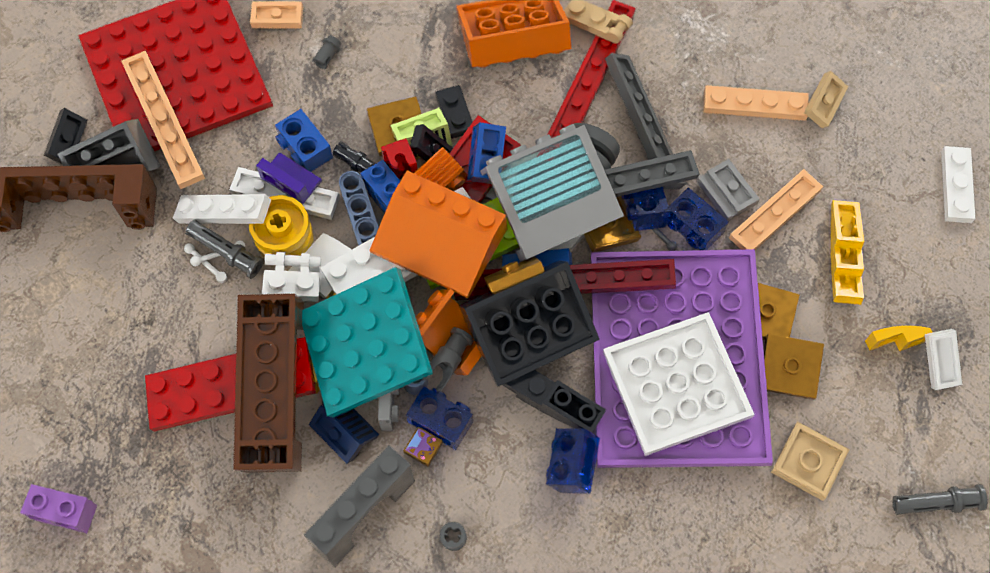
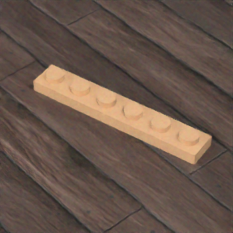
[122,51,205,189]

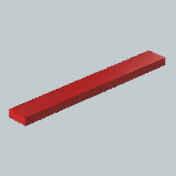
[536,0,636,161]

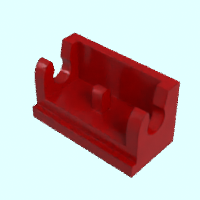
[381,138,418,180]

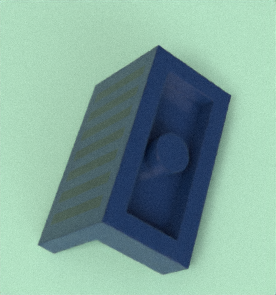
[308,404,380,464]

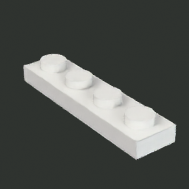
[229,167,340,220]
[173,194,271,224]

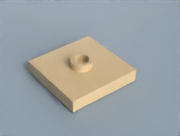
[771,422,850,501]

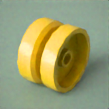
[249,195,314,258]

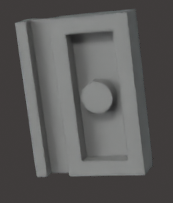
[696,159,760,222]
[378,388,400,431]

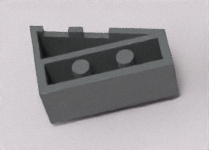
[57,119,161,171]

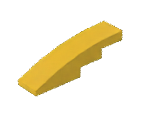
[831,200,864,305]

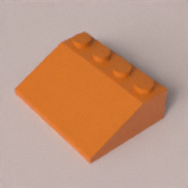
[456,0,571,68]
[370,171,507,298]

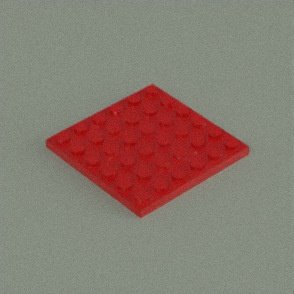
[78,0,273,152]

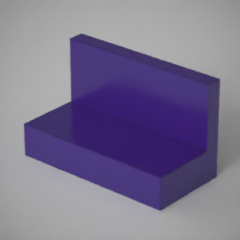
[256,152,322,205]

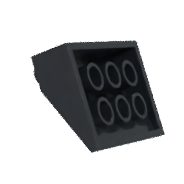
[459,260,600,387]

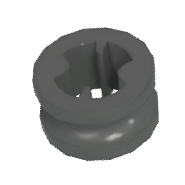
[440,522,467,551]

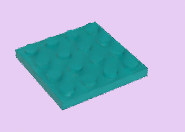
[302,267,433,418]

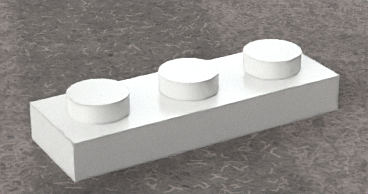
[941,146,975,223]

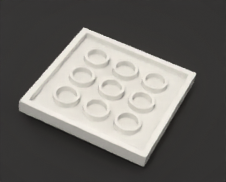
[603,312,754,456]

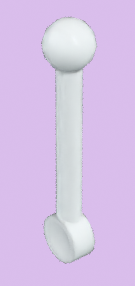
[190,241,245,266]
[184,243,227,283]

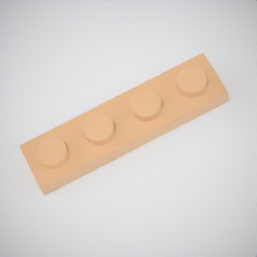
[704,85,809,121]
[729,169,823,250]

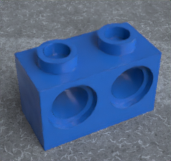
[275,109,333,172]
[467,122,506,184]
[360,160,400,214]

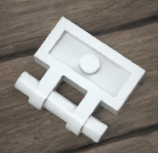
[262,252,321,302]

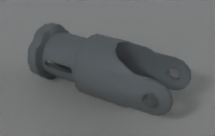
[422,327,474,392]

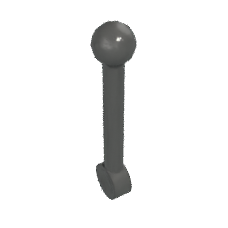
[636,209,677,251]

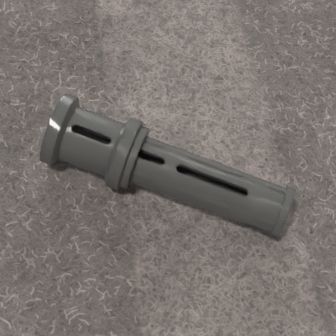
[185,219,264,279]
[892,484,988,515]

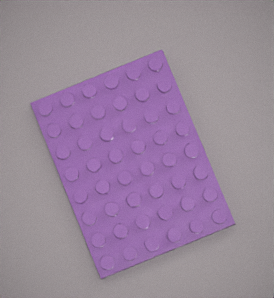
[591,249,773,468]

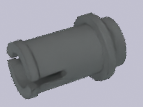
[312,35,341,69]

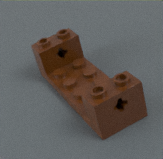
[0,164,157,232]
[233,293,304,473]

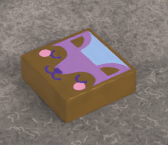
[403,427,443,467]

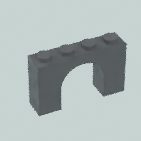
[304,445,415,568]

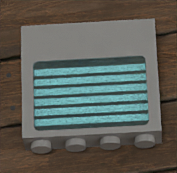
[480,124,624,262]

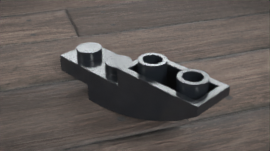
[493,370,606,435]

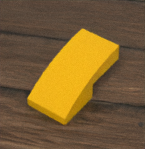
[865,326,933,351]

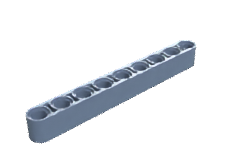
[339,171,428,395]

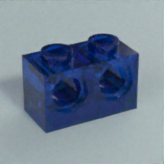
[621,186,670,231]
[664,187,729,250]
[406,386,473,450]
[546,429,600,494]

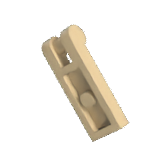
[564,0,633,43]

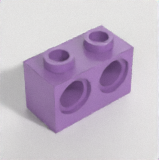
[20,484,97,533]

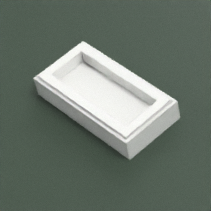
[925,329,962,390]

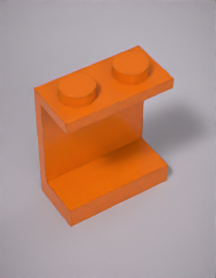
[415,288,482,375]

